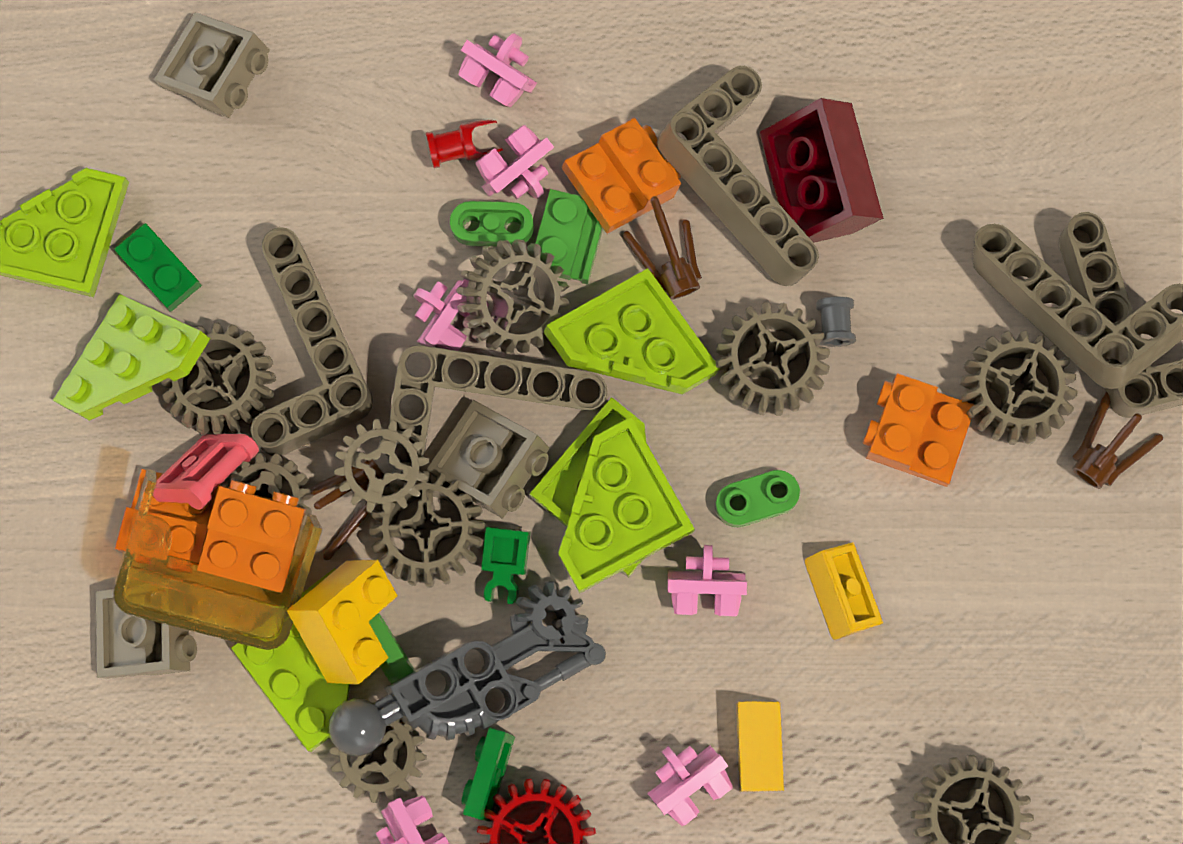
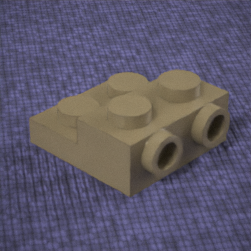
[154,12,270,118]
[426,400,550,519]
[96,582,197,679]

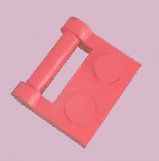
[148,434,259,510]

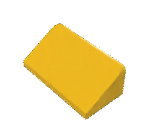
[805,542,883,640]
[736,701,784,792]

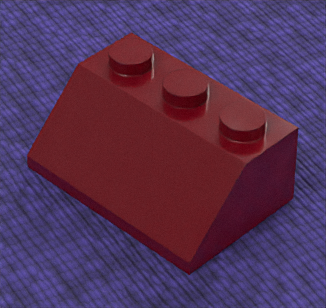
[760,98,884,243]

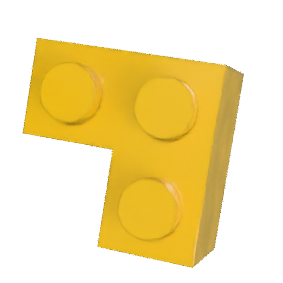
[286,560,398,684]

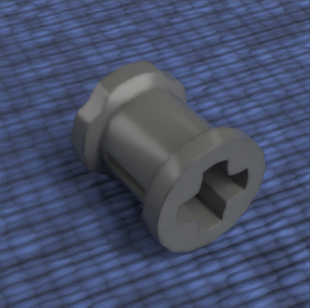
[816,296,856,347]

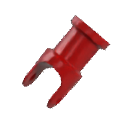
[426,119,503,169]

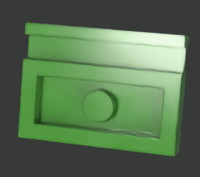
[535,189,603,284]

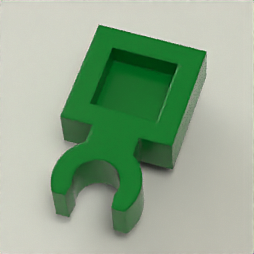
[481,527,531,604]

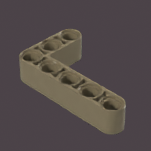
[657,66,819,286]
[1059,212,1183,418]
[973,224,1183,389]
[251,227,373,456]
[386,345,607,466]

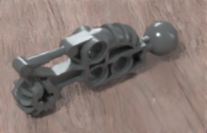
[329,581,606,756]

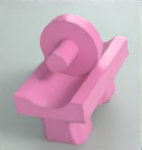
[458,33,537,108]
[475,125,554,199]
[414,279,489,351]
[667,545,747,616]
[647,746,733,826]
[376,795,449,844]

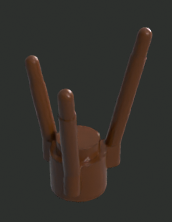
[623,196,702,300]
[1072,391,1163,489]
[307,459,390,560]

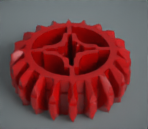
[477,779,596,844]

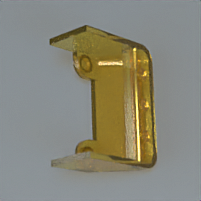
[114,469,322,650]

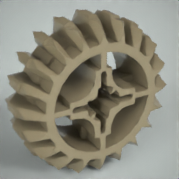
[456,239,570,354]
[715,302,830,416]
[160,322,276,435]
[960,330,1077,445]
[369,471,486,588]
[911,755,1034,844]

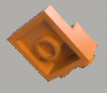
[562,118,681,234]
[863,373,974,487]
[115,469,220,576]
[197,480,307,593]

